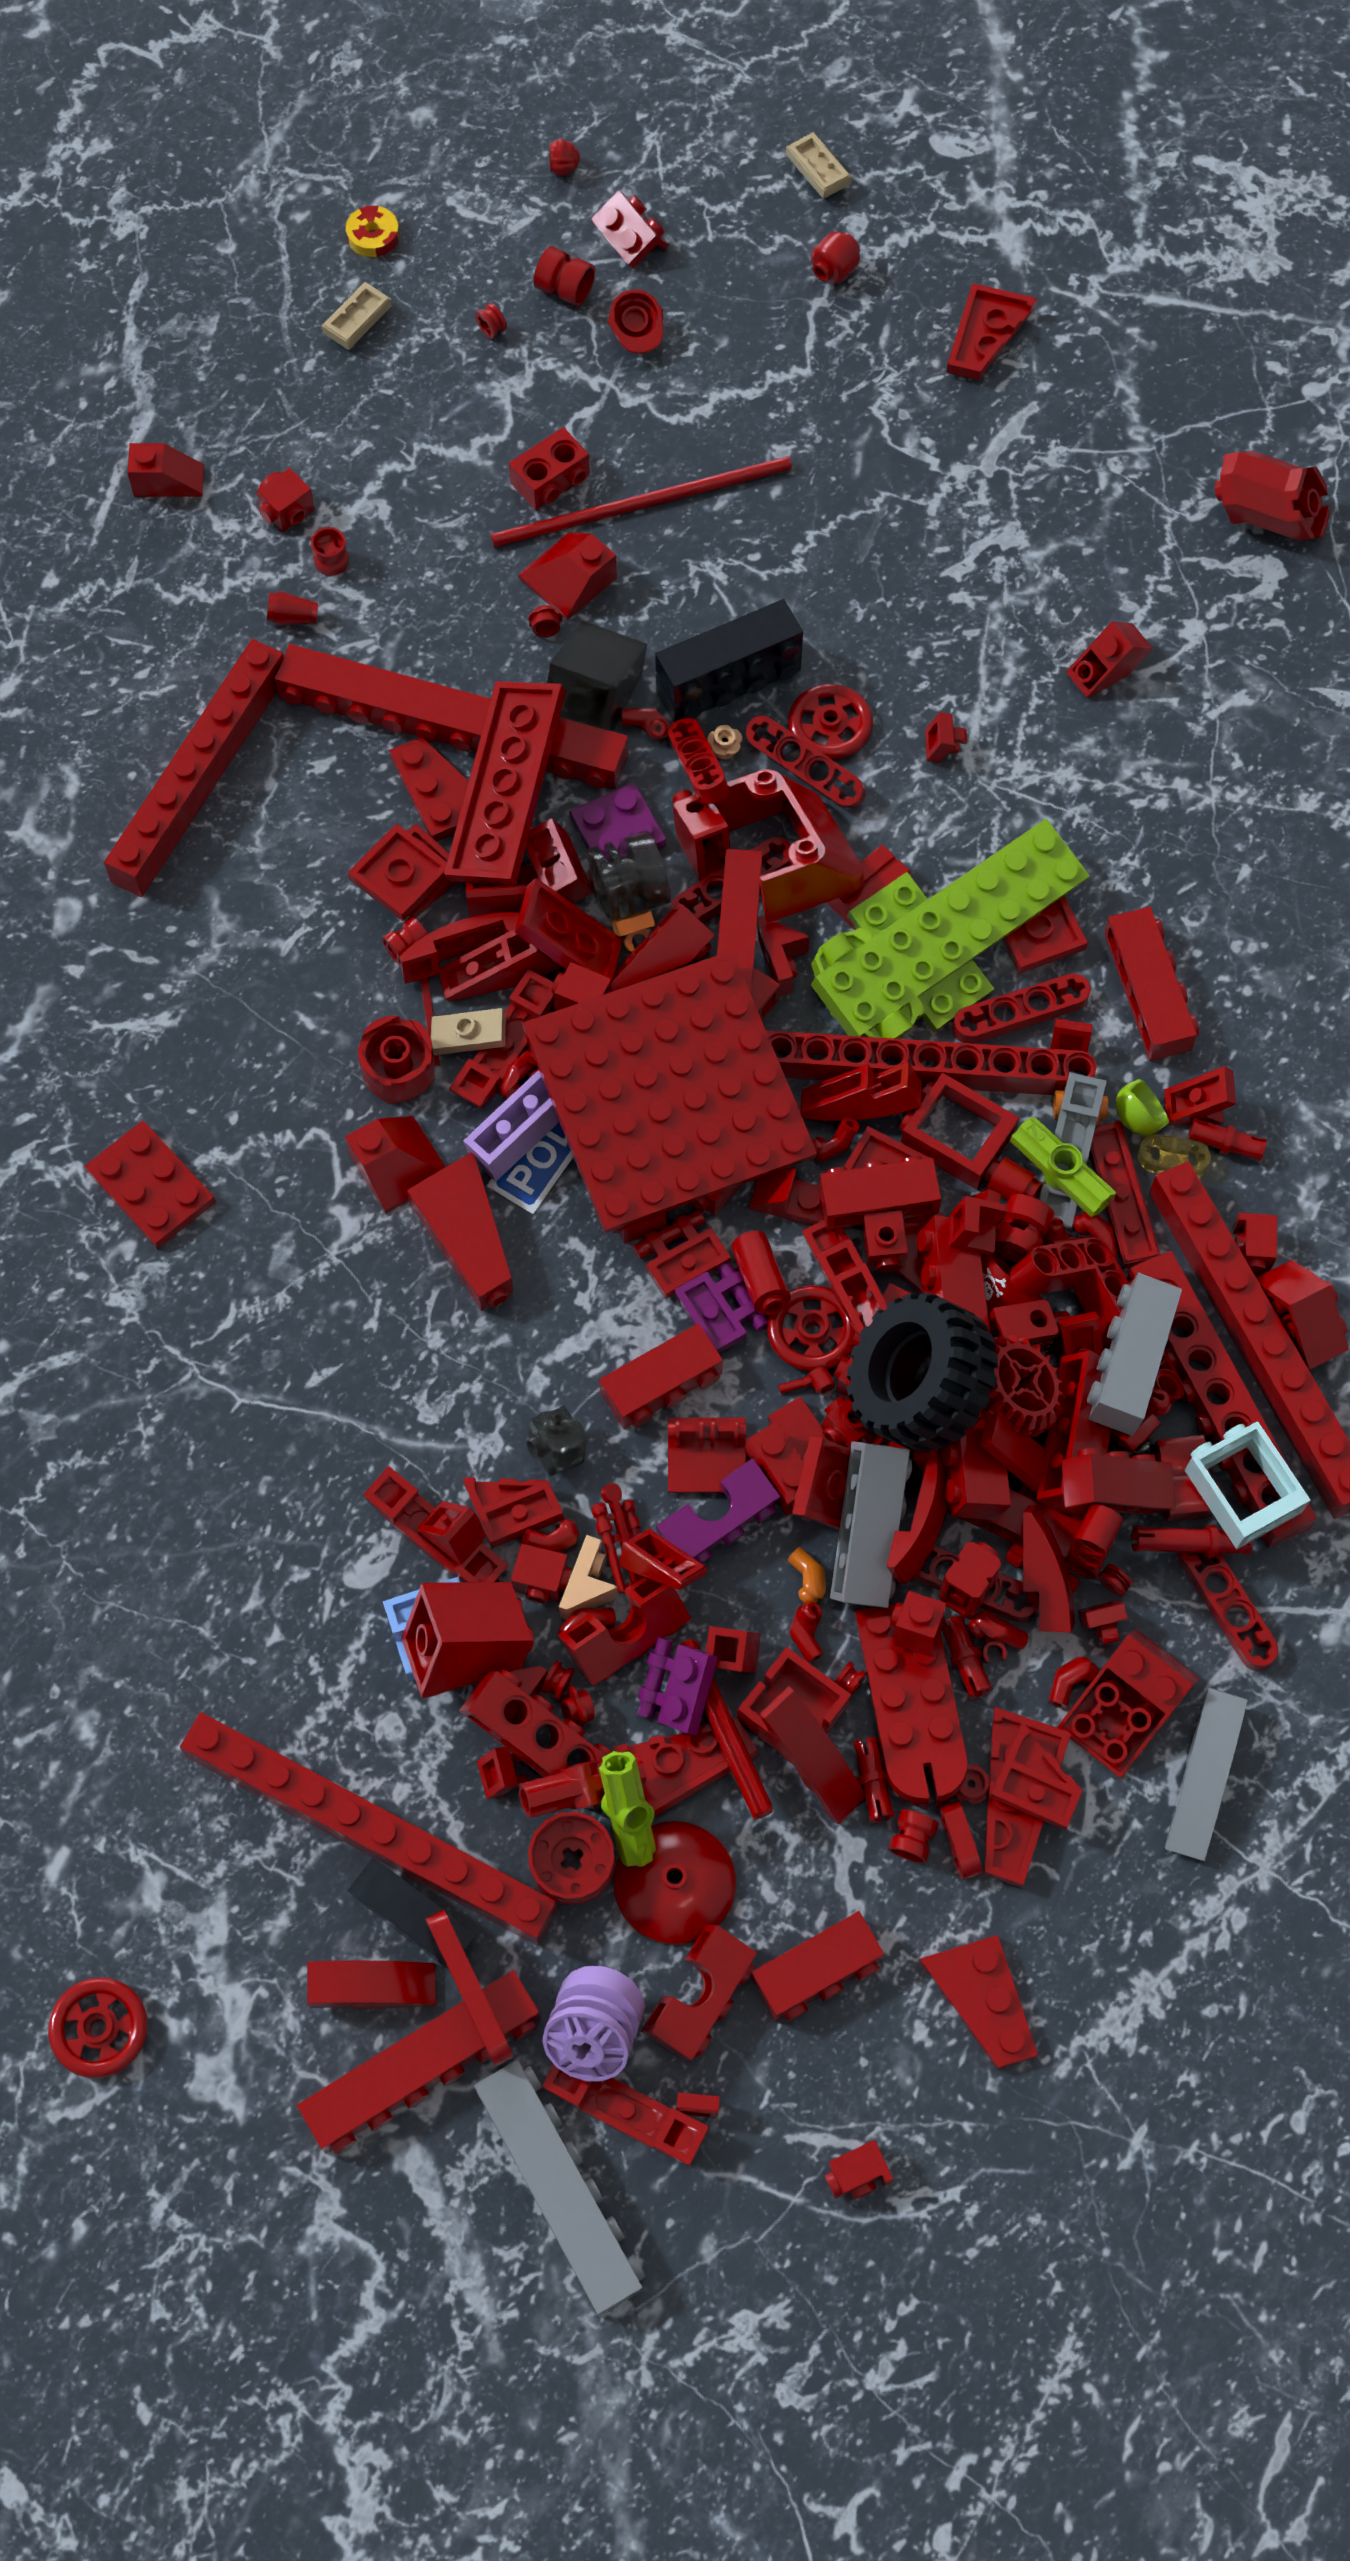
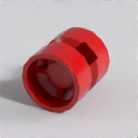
[533,246,596,307]
[994,1194,1055,1263]

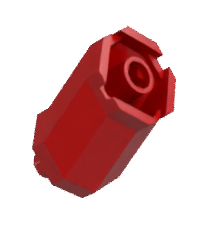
[1215,450,1330,540]

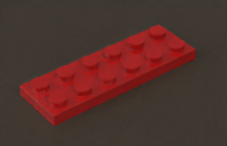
[444,681,566,886]

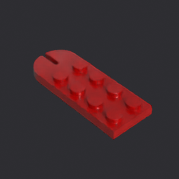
[855,1603,967,1810]

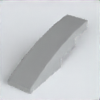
[1164,1687,1248,1861]

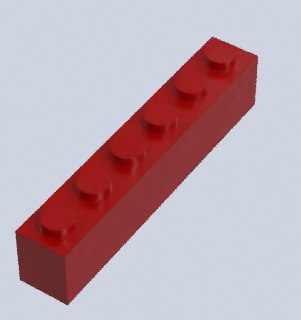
[296,1970,541,2154]

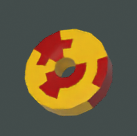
[345,205,399,257]

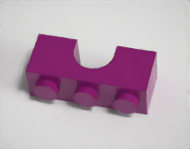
[656,1458,780,1564]

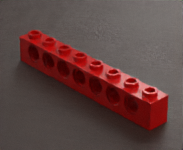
[1126,1250,1317,1548]

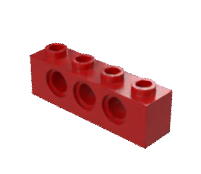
[459,1670,612,1809]

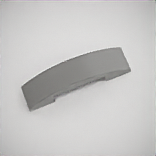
[1039,1072,1107,1229]

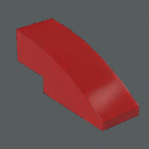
[800,1062,922,1121]
[1023,1506,1075,1633]
[307,1960,436,2009]

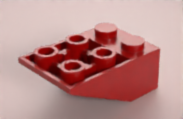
[1057,1628,1200,1778]

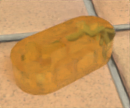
[1137,1135,1211,1178]

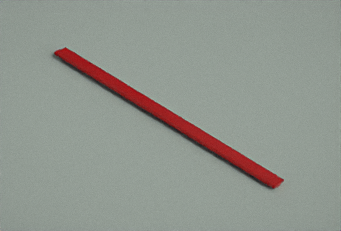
[420,978,440,1066]

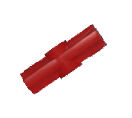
[519,1753,647,1818]

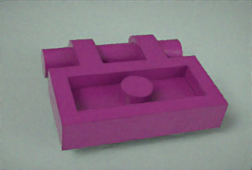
[674,1262,768,1353]
[637,1637,718,1735]

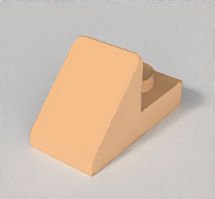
[559,1535,618,1619]

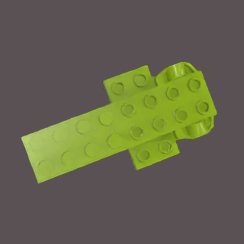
[811,818,1090,1039]

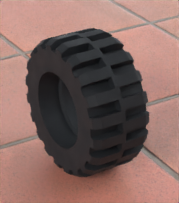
[847,1292,998,1452]

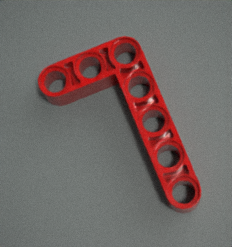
[1010,1237,1184,1417]
[946,1489,1123,1579]

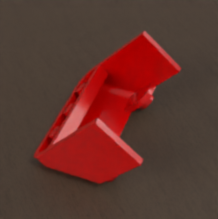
[714,769,864,923]

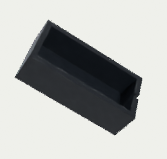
[655,599,803,723]

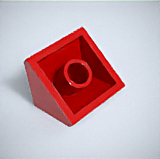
[466,865,539,918]

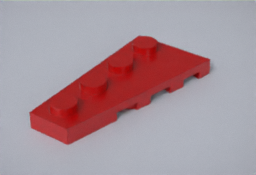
[983,1706,1071,1888]

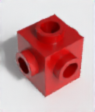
[821,1396,876,1449]

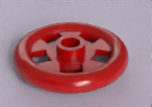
[788,684,873,760]
[767,1285,856,1371]
[48,1977,148,2078]

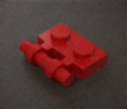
[632,1210,731,1299]

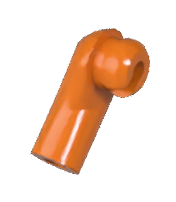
[787,1547,826,1603]

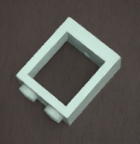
[1184,1421,1311,1549]

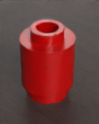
[984,1157,1043,1201]

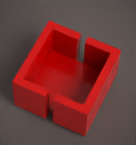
[737,1646,851,1753]

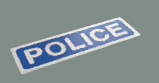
[487,1122,574,1214]

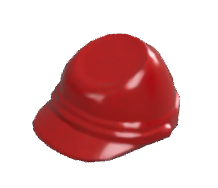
[607,289,664,354]

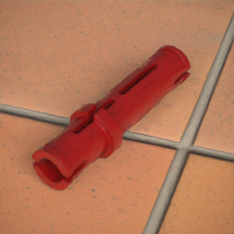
[1131,1525,1253,1557]

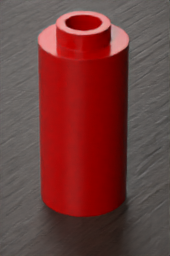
[731,1231,791,1315]

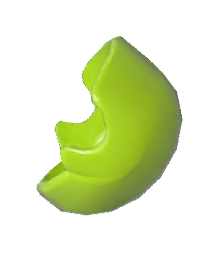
[1116,1079,1169,1136]

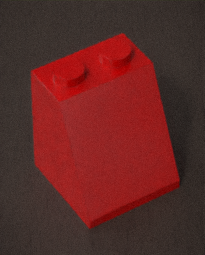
[401,1582,534,1698]

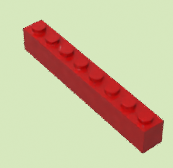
[104,639,284,898]
[917,1216,1011,1520]

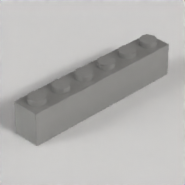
[474,2059,646,2317]

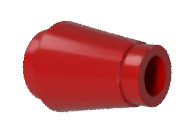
[266,590,318,625]

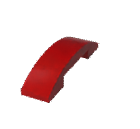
[400,912,520,984]
[449,968,555,1109]
[887,1449,948,1584]
[363,1466,509,1582]
[542,2064,709,2166]

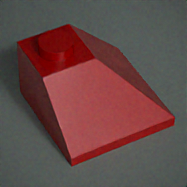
[518,533,617,621]
[345,1116,445,1213]

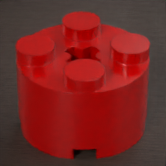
[358,1016,436,1104]

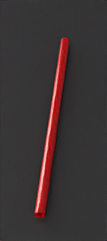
[490,456,792,548]

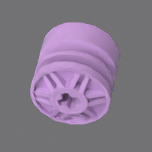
[542,1966,645,2081]

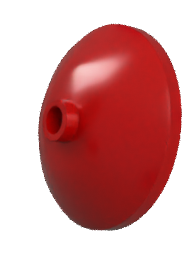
[614,1821,736,1945]

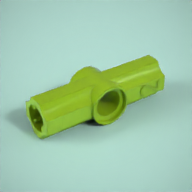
[1010,1117,1116,1218]
[599,1751,656,1867]

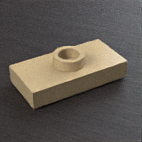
[786,132,851,199]
[322,282,392,350]
[431,1008,506,1055]

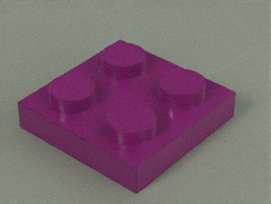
[569,782,666,875]

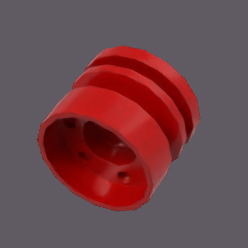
[528,1812,615,1905]

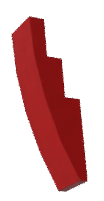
[802,1220,887,1340]
[759,1686,865,1824]

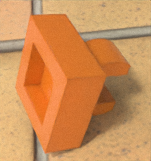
[611,910,655,952]

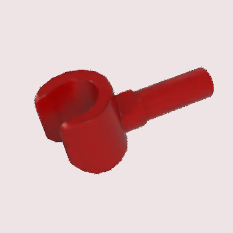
[778,1367,835,1395]
[981,1610,1007,1664]

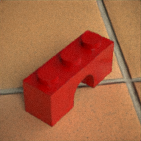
[558,1577,691,1686]
[641,1925,757,2061]

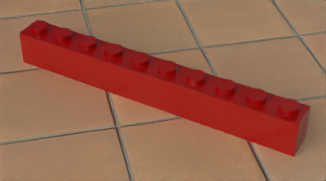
[275,644,628,790]
[1149,1161,1350,1519]
[180,1712,558,1946]

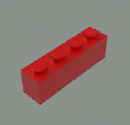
[1104,906,1199,1061]
[1036,1350,1111,1517]

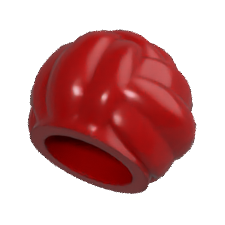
[549,139,580,177]

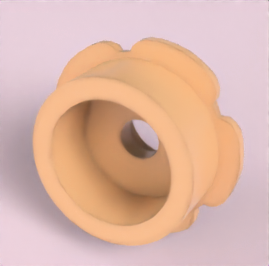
[707,725,742,759]

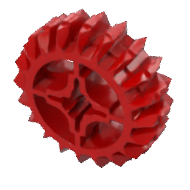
[980,1334,1066,1438]

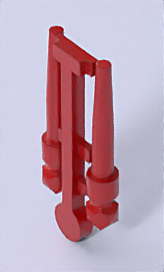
[591,1483,641,1594]

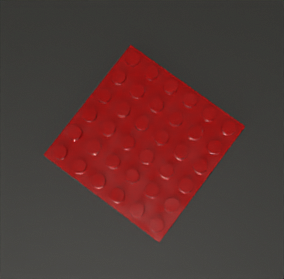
[522,950,817,1234]

